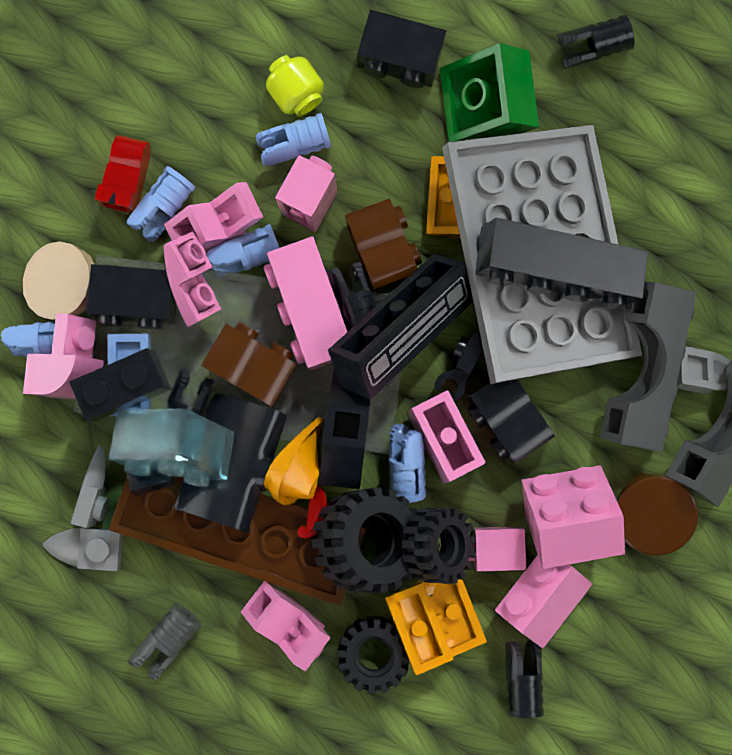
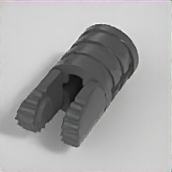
[127,603,202,681]

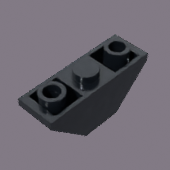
[320,369,371,489]

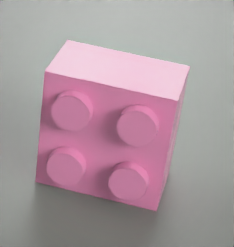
[521,465,625,569]

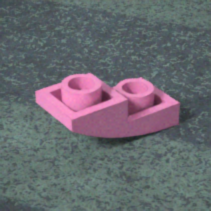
[163,232,221,327]

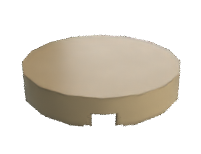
[22,241,94,321]

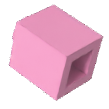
[468,526,526,571]

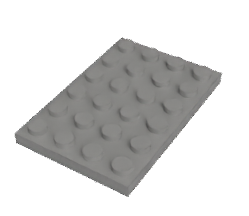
[442,125,642,384]

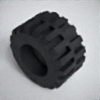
[312,488,417,593]

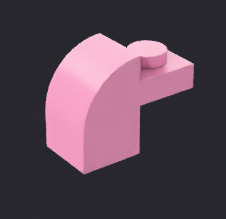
[164,182,264,254]
[23,314,104,399]
[241,581,330,671]

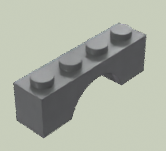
[600,282,696,452]
[665,360,732,507]

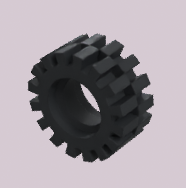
[402,508,476,584]
[337,615,410,694]

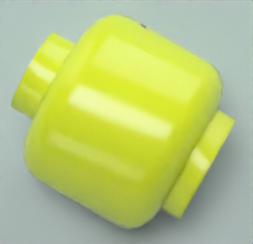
[266,55,324,117]

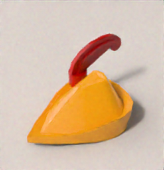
[264,417,328,539]

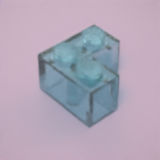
[108,409,235,486]

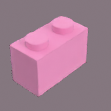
[275,155,338,233]
[406,390,486,484]
[495,555,593,648]

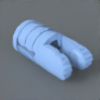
[255,113,332,166]
[126,166,196,243]
[206,224,279,277]
[0,322,55,357]
[389,423,426,503]

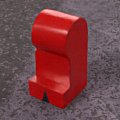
[94,135,151,214]

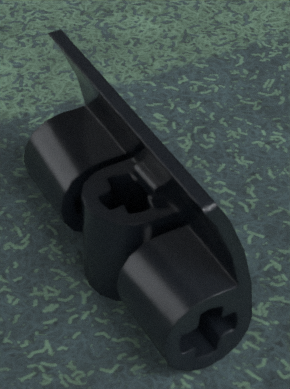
[175,393,288,533]

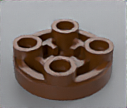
[617,473,698,555]

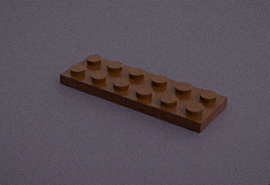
[108,464,366,606]

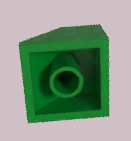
[440,43,539,142]

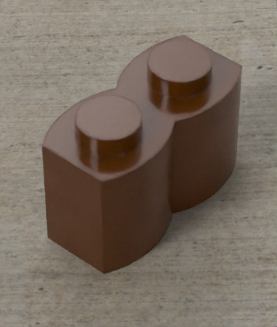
[345,198,422,293]
[201,321,298,407]

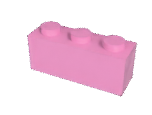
[263,236,347,371]

